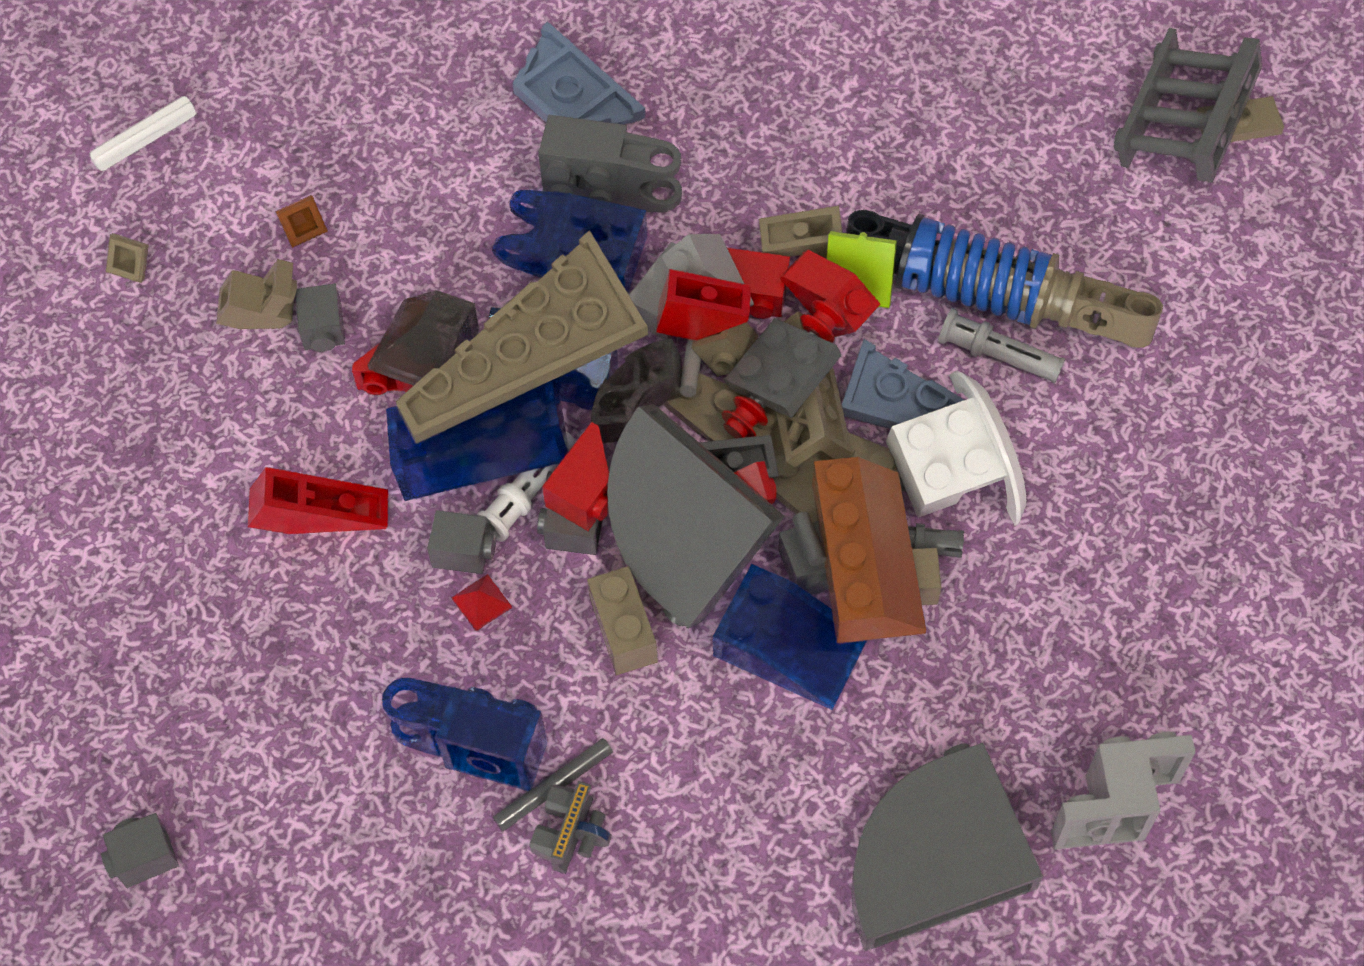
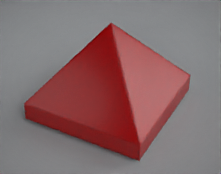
[452,574,512,631]

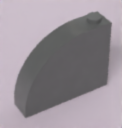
[607,404,785,628]
[851,743,1043,951]

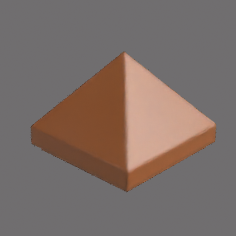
[275,195,328,248]

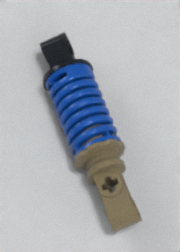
[846,210,1163,348]

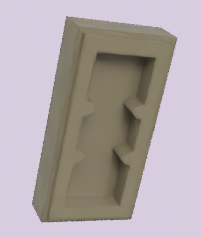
[1196,96,1284,142]

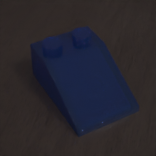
[713,564,868,710]

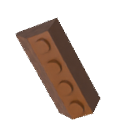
[812,457,926,643]

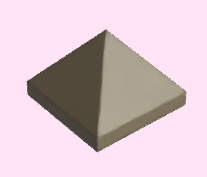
[106,233,149,283]

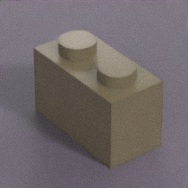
[587,566,658,676]

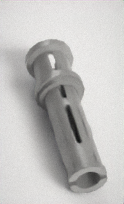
[938,308,1065,384]

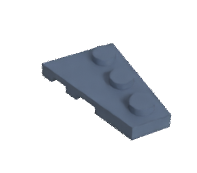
[842,339,964,429]

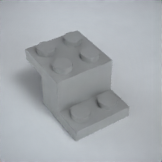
[1051,732,1196,850]

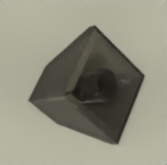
[367,290,479,386]

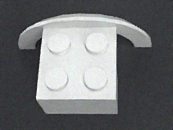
[886,371,1026,525]

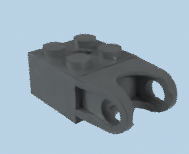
[538,114,682,213]

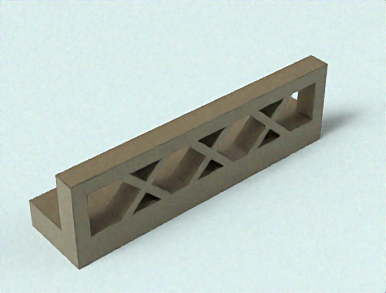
[776,311,852,467]

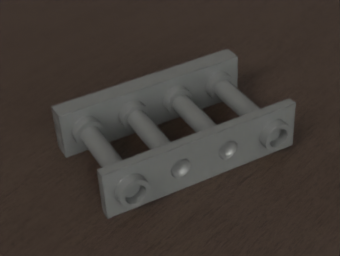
[1114,28,1262,183]

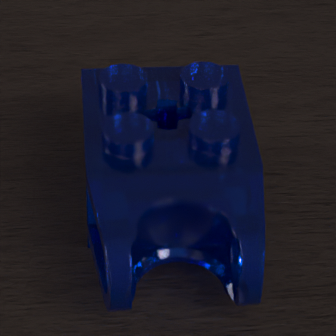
[492,190,648,293]
[381,678,548,791]

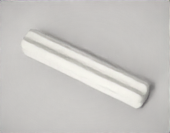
[90,96,196,171]

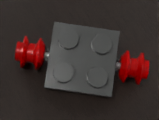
[721,300,846,439]

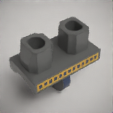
[530,781,612,874]

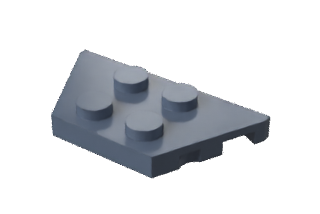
[513,22,646,125]

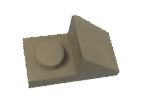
[759,206,843,258]

